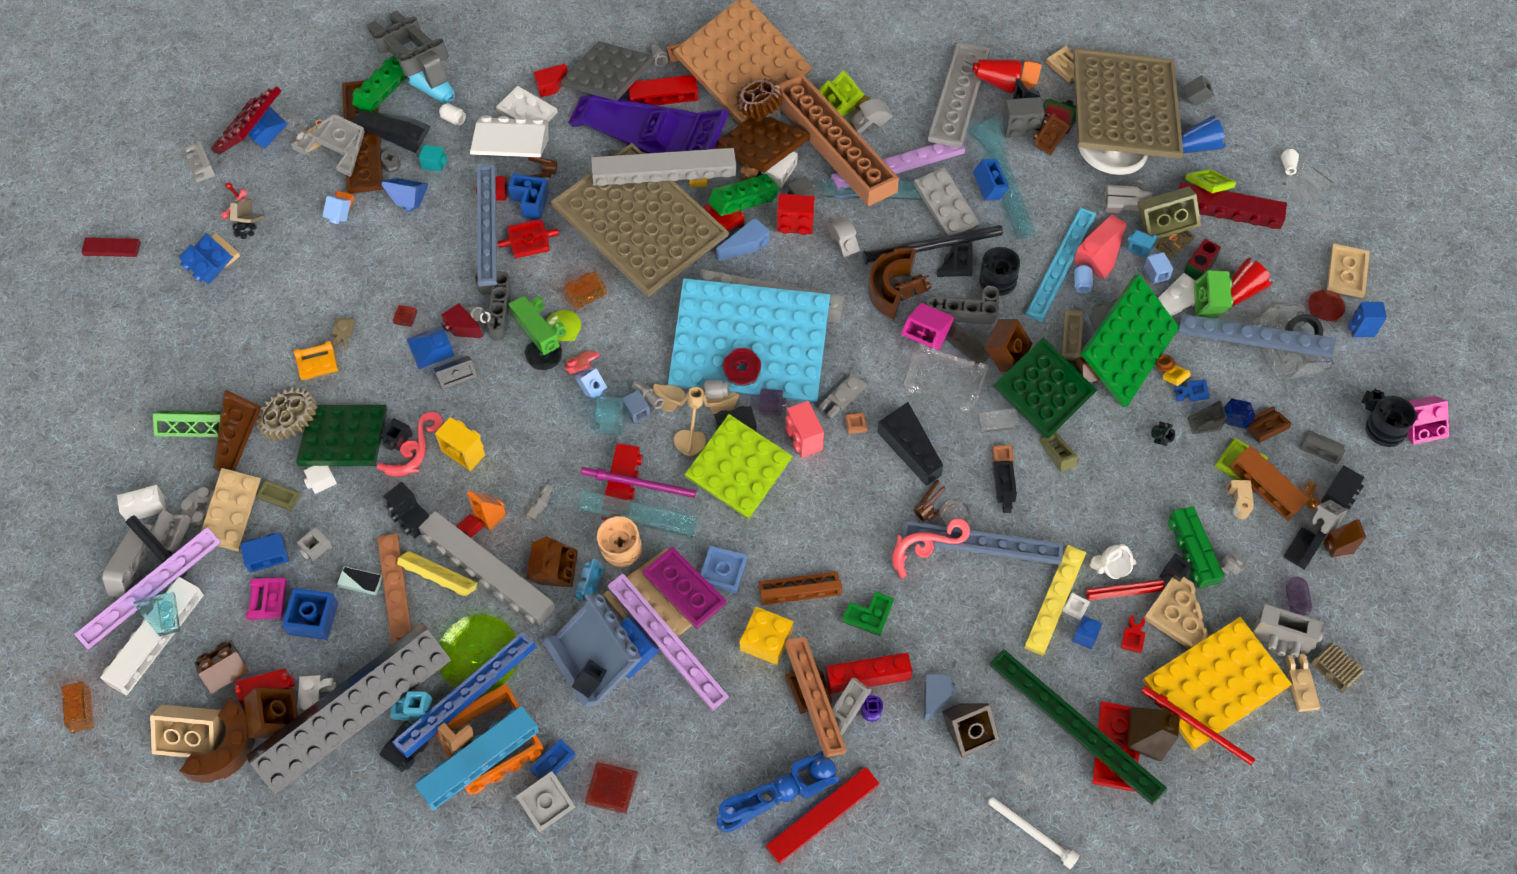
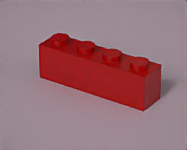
[629,75,698,106]
[600,443,643,521]
[826,652,913,693]

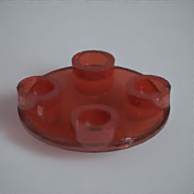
[1308,290,1346,322]

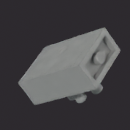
[1251,604,1324,657]

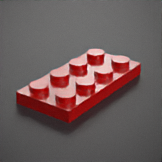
[1092,701,1139,792]

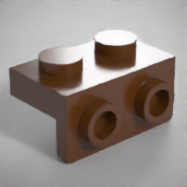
[1033,113,1070,156]

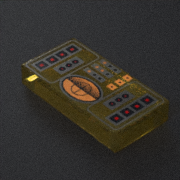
[1156,230,1195,259]

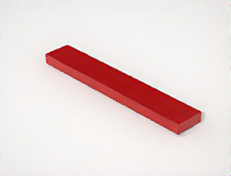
[766,767,880,864]

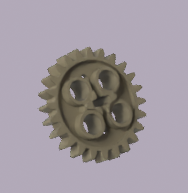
[256,387,317,441]

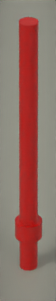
[1141,685,1255,766]

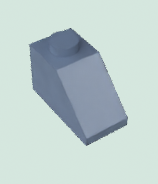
[924,674,955,721]

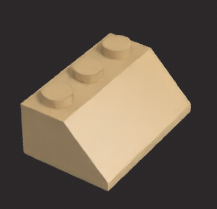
[150,705,223,757]

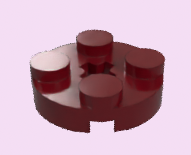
[723,348,761,386]

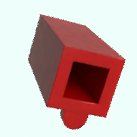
[235,668,296,707]

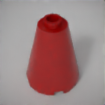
[972,59,1022,94]
[1230,258,1273,307]

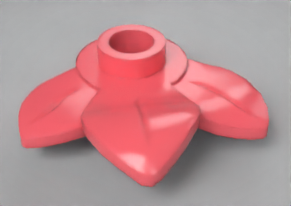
[564,351,600,374]

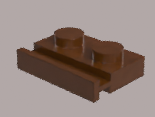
[1242,407,1291,443]

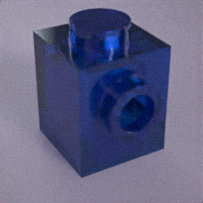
[1221,398,1256,429]

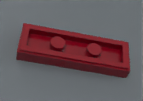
[81,237,141,257]

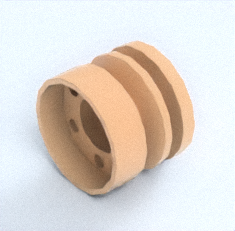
[597,516,642,567]

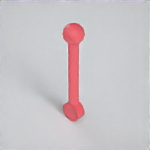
[221,189,247,219]

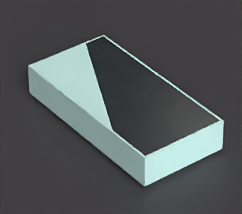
[337,566,383,596]

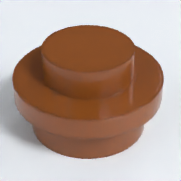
[1156,354,1175,372]

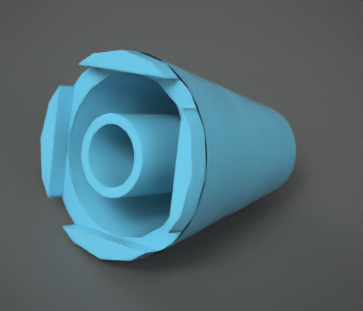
[407,71,454,104]

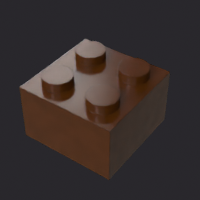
[984,319,1033,372]
[243,688,298,738]

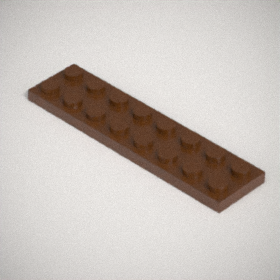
[342,80,384,194]

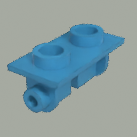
[575,558,604,600]

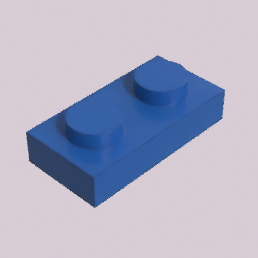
[530,739,576,779]

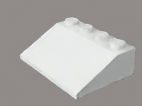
[470,115,549,157]

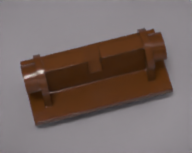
[894,274,931,301]

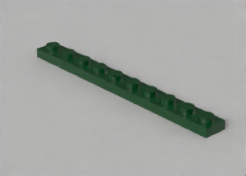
[990,649,1167,806]

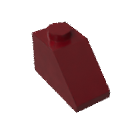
[441,303,483,338]

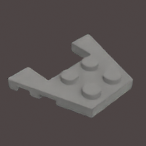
[291,114,365,177]

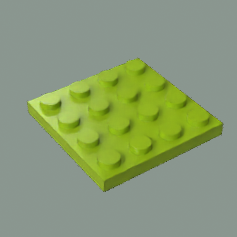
[685,414,793,520]

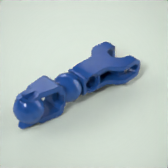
[717,751,840,833]

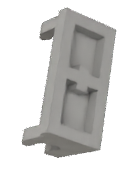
[185,141,215,182]
[1312,500,1348,534]

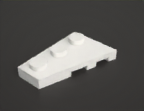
[1158,273,1195,316]

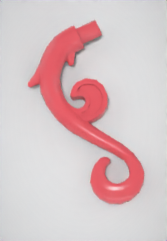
[377,412,443,477]
[892,518,970,579]

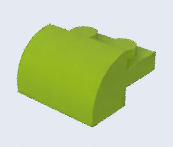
[818,70,865,116]

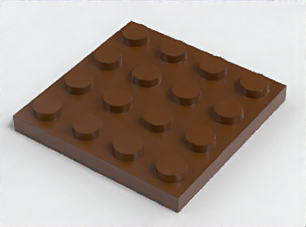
[714,116,810,173]

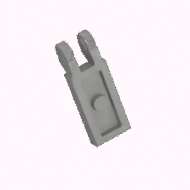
[818,374,866,419]
[832,677,872,736]

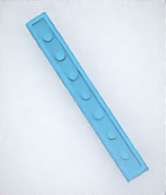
[1025,207,1096,322]

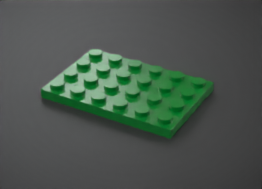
[1080,274,1180,407]

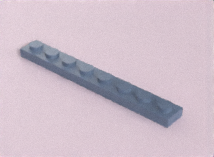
[477,164,497,286]
[1179,314,1336,358]
[902,521,1064,565]

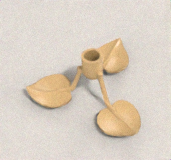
[653,384,740,456]

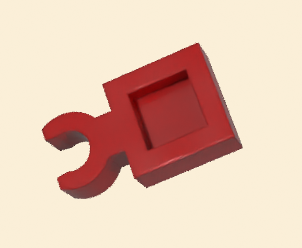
[1120,615,1146,654]

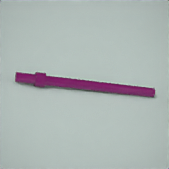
[580,467,696,498]

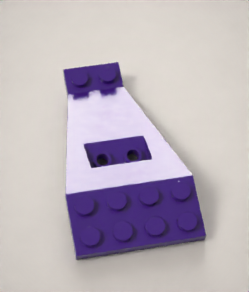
[568,95,729,154]

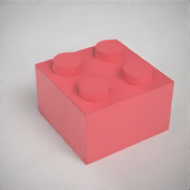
[785,401,824,458]

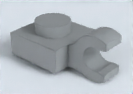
[1221,553,1247,575]

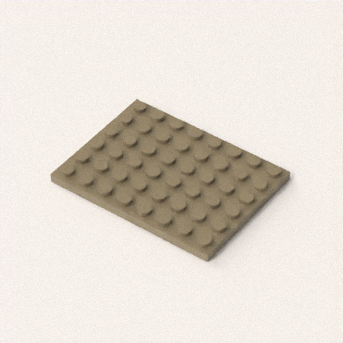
[1073,48,1183,159]
[551,143,729,298]

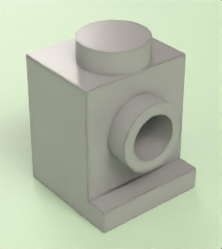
[297,527,333,561]

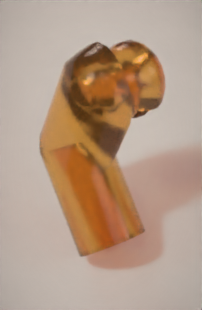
[1303,481,1320,509]

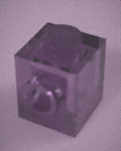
[759,389,787,416]

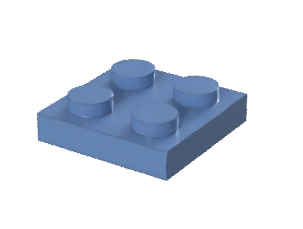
[701,546,748,594]

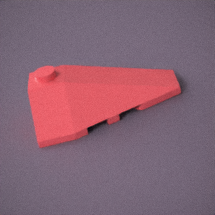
[1074,214,1127,279]

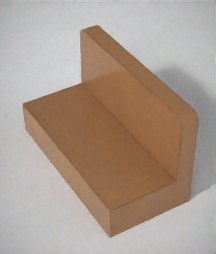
[437,723,474,757]

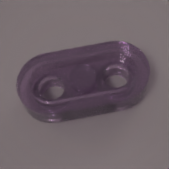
[1286,577,1312,616]

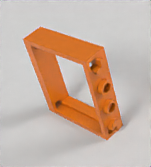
[436,683,544,795]

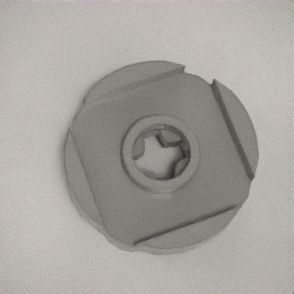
[181,487,214,526]

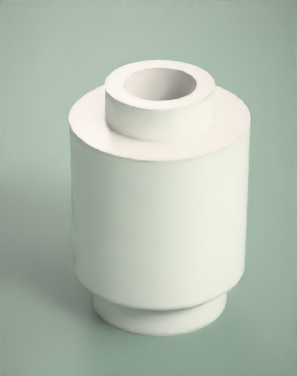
[439,103,466,125]

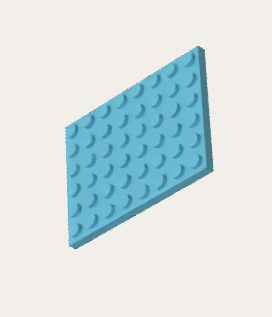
[668,278,830,403]

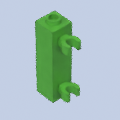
[508,295,567,355]

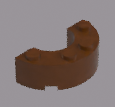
[868,248,917,319]
[179,698,254,783]

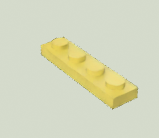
[397,551,477,596]

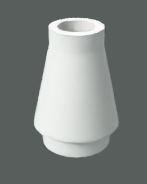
[1281,149,1299,175]

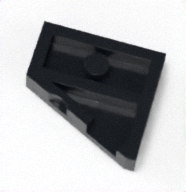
[937,242,973,277]

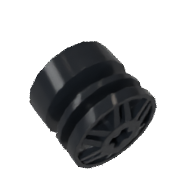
[979,247,1020,296]
[1365,396,1417,447]

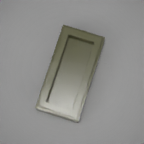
[256,480,301,512]

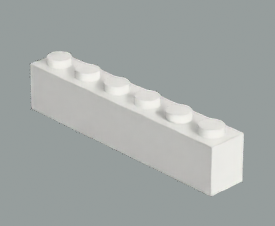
[100,577,204,696]

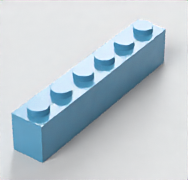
[415,706,539,811]

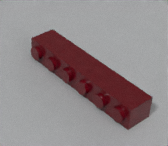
[1178,182,1287,230]

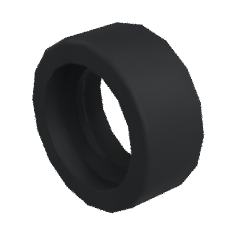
[1285,314,1324,336]

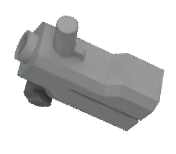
[1104,179,1154,213]

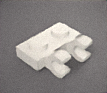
[297,675,336,716]

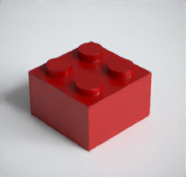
[777,194,815,235]

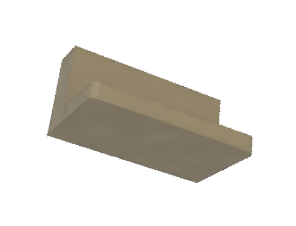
[230,198,265,223]

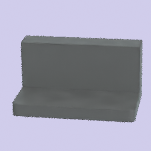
[1301,430,1345,464]

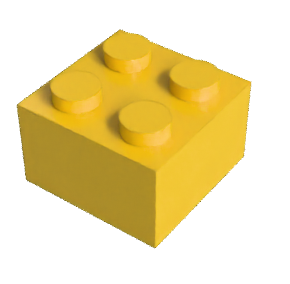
[435,417,485,471]
[740,607,794,666]

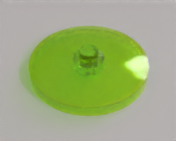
[439,615,518,694]

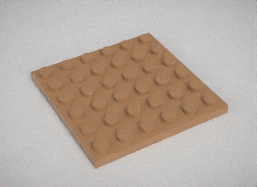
[673,0,813,125]

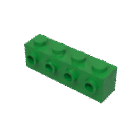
[352,55,407,112]
[708,174,779,216]

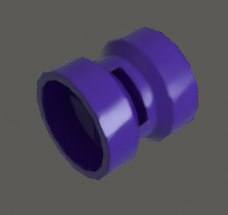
[861,695,883,722]

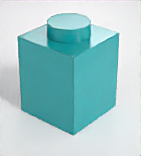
[419,145,448,172]

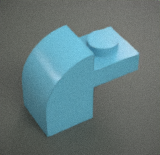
[390,691,433,722]

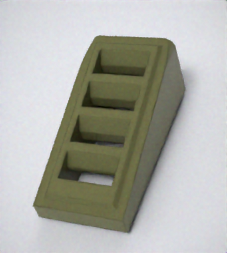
[1040,432,1078,472]

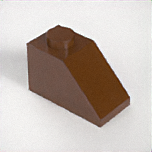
[1324,519,1366,557]

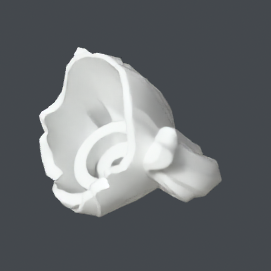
[1090,544,1137,579]

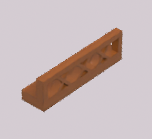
[758,571,842,605]

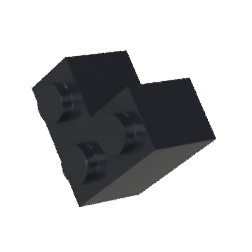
[383,481,430,539]

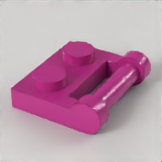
[245,578,287,621]

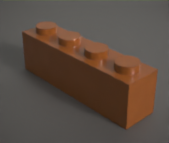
[1229,445,1310,521]

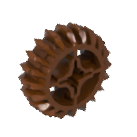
[736,78,783,119]

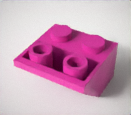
[901,303,955,351]
[1407,396,1449,445]

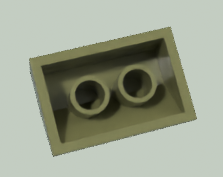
[1138,186,1201,239]

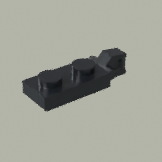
[992,461,1017,513]

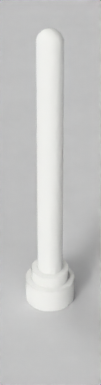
[988,797,1080,870]

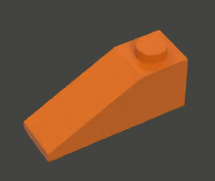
[467,491,506,531]

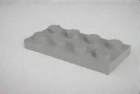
[913,167,980,236]

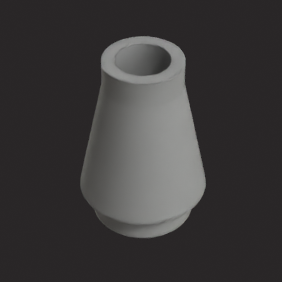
[650,43,668,67]

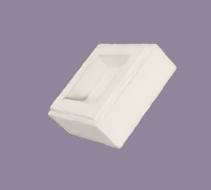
[1063,593,1090,620]

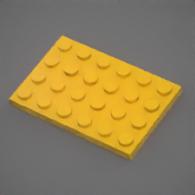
[1142,616,1292,750]

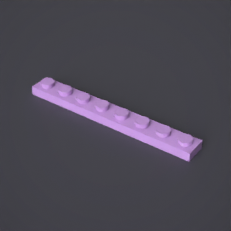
[831,143,965,191]
[74,527,222,650]
[607,574,729,712]

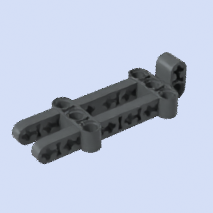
[367,11,449,89]

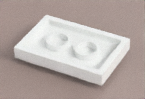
[496,86,558,122]

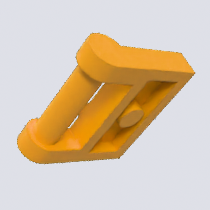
[294,340,338,380]

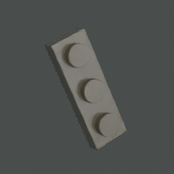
[1061,309,1084,361]

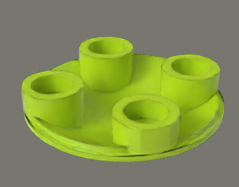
[546,310,582,341]

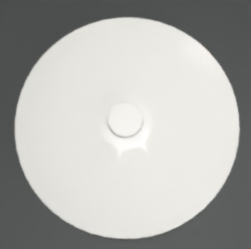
[1079,147,1148,175]

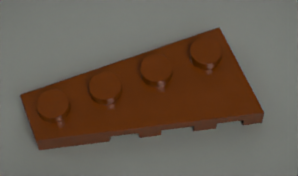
[213,390,261,471]

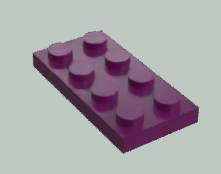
[642,546,727,630]

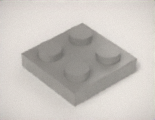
[515,771,575,833]

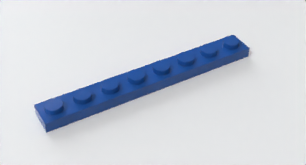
[392,633,537,758]

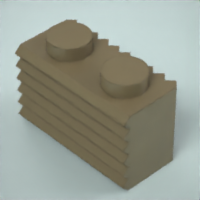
[1311,643,1364,693]

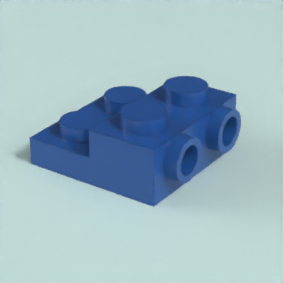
[179,233,233,283]

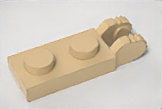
[1286,653,1321,712]

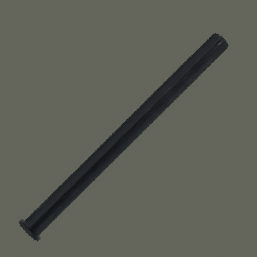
[862,225,1003,265]

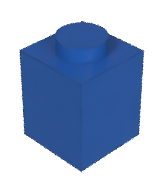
[1072,615,1102,649]

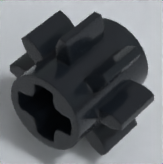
[1361,388,1385,412]
[1151,421,1175,446]

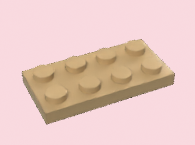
[201,468,261,551]

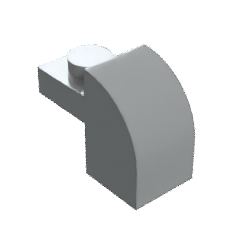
[850,99,893,133]
[826,217,860,257]

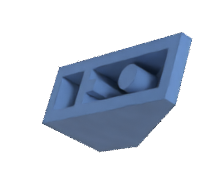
[716,218,770,261]

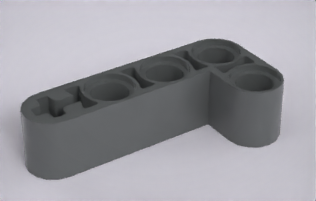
[475,271,512,341]
[926,286,999,324]

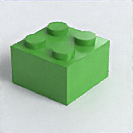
[1193,270,1233,318]

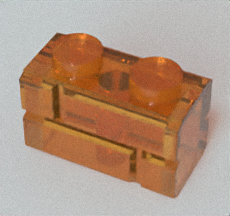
[563,271,607,311]
[62,682,94,733]

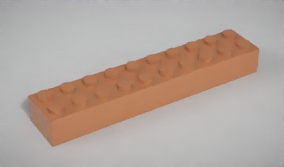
[778,74,899,206]

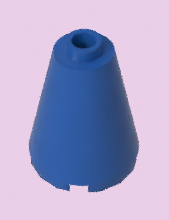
[1182,115,1226,153]

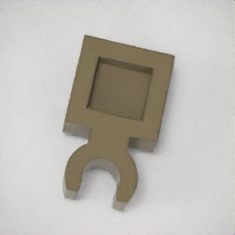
[332,318,355,349]

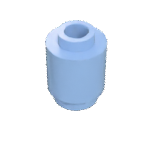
[1074,265,1093,293]

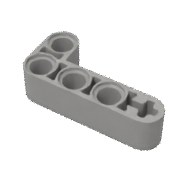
[103,523,154,598]

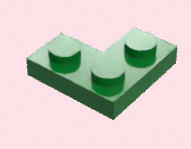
[842,591,894,636]

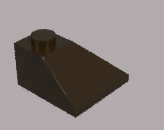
[942,703,1000,757]
[1127,707,1180,761]

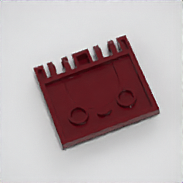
[211,86,282,155]

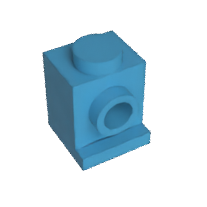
[1127,230,1157,259]

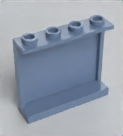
[542,593,642,707]

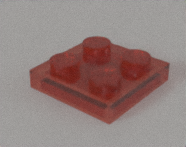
[585,762,638,814]

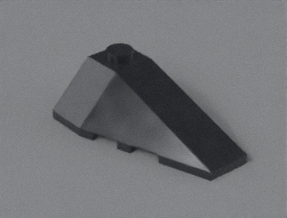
[353,110,431,153]

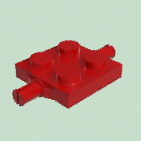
[498,219,559,259]

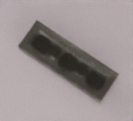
[945,321,990,366]

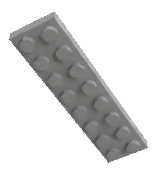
[928,42,990,148]

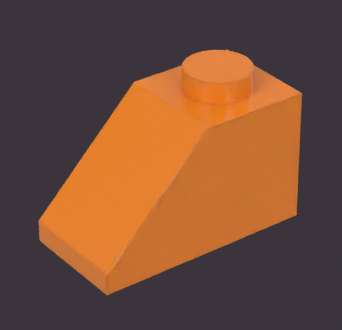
[1021,60,1042,86]

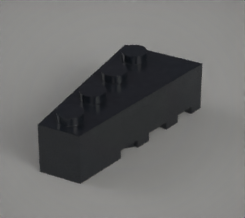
[877,402,943,486]

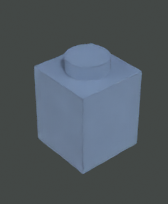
[621,390,650,424]

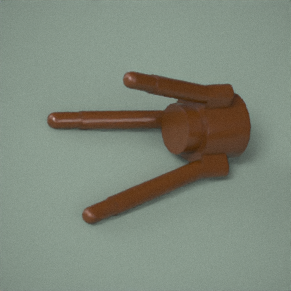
[523,156,557,178]
[914,480,958,521]

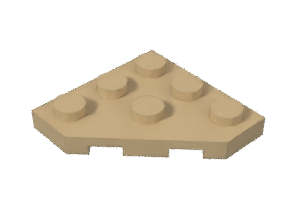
[1144,577,1208,649]

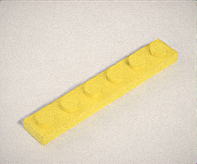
[1024,545,1086,656]

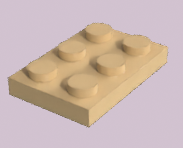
[1326,244,1370,298]

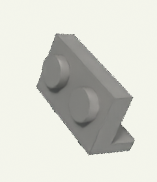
[151,510,192,554]

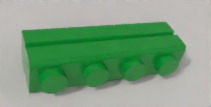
[1168,506,1225,589]

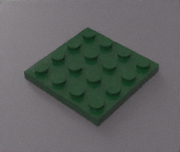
[993,337,1097,439]
[296,405,387,466]

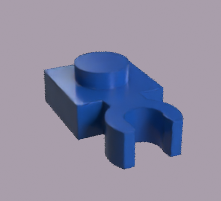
[1174,379,1209,402]

